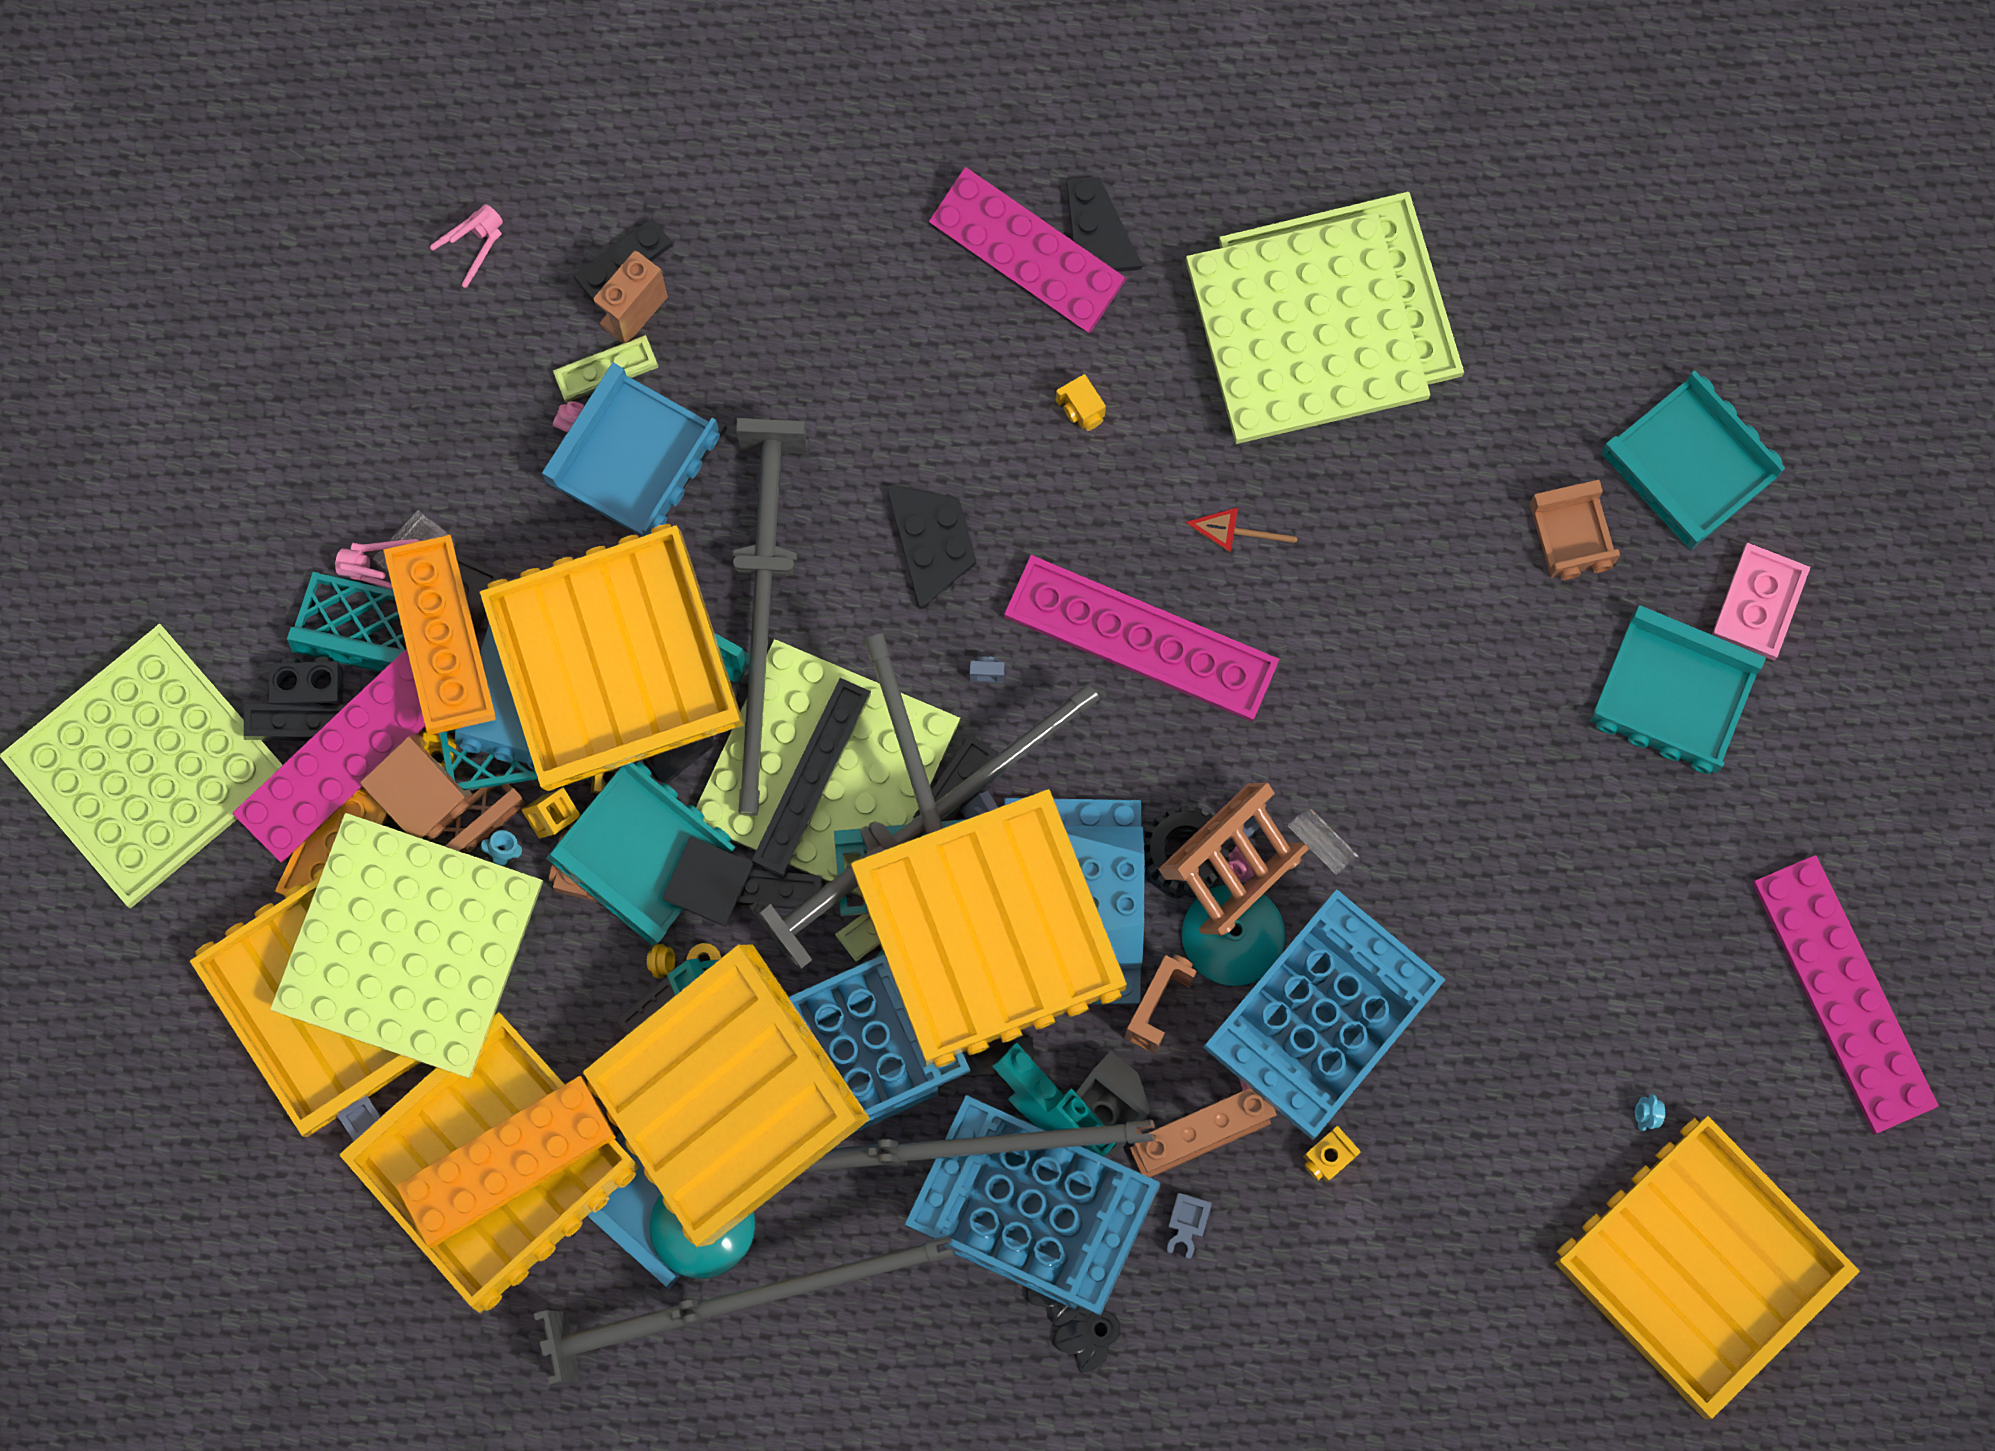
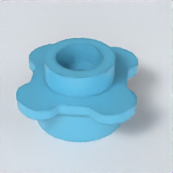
[481,830,522,867]
[1635,1094,1665,1131]

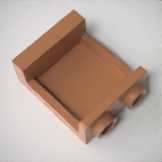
[594,251,668,344]
[1530,480,1620,580]
[360,734,473,842]
[1124,955,1197,1054]

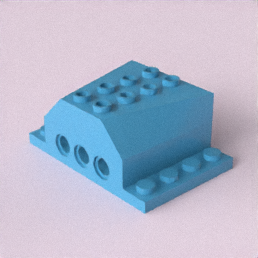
[1005,798,1144,1005]
[1203,889,1446,1140]
[789,954,970,1136]
[905,1095,1160,1316]

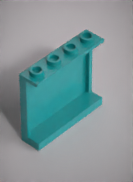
[1601,370,1785,551]
[1590,605,1766,775]
[545,761,735,946]

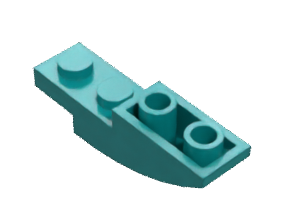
[992,1043,1116,1157]

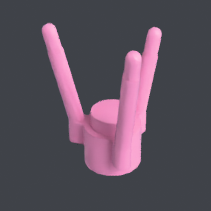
[430,204,503,288]
[335,539,419,590]

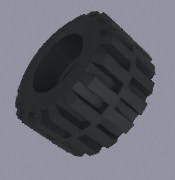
[1144,806,1229,898]

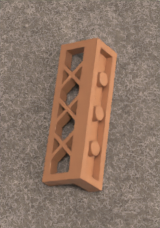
[426,773,526,854]

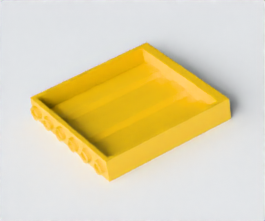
[480,524,744,791]
[851,789,1127,1068]
[190,868,421,1137]
[583,945,870,1247]
[339,1012,640,1313]
[1555,1116,1860,1420]

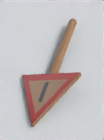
[1185,507,1297,553]

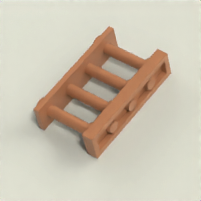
[1159,783,1310,935]
[1129,1088,1277,1178]

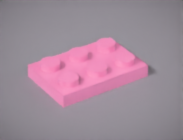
[1711,543,1810,661]

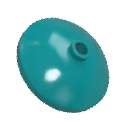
[1182,885,1285,986]
[649,1193,755,1279]

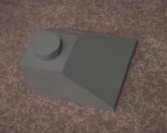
[1076,1051,1151,1158]

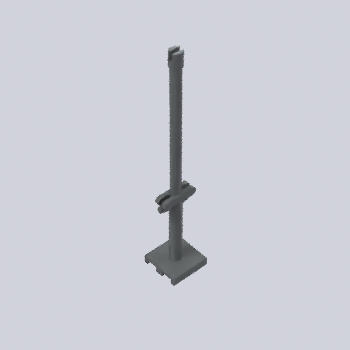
[732,418,808,816]
[864,633,943,834]
[749,684,1100,968]
[764,1120,1155,1204]
[534,1235,955,1385]

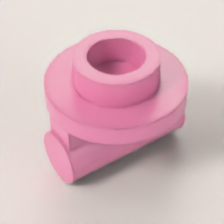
[553,401,584,433]
[1227,846,1255,882]

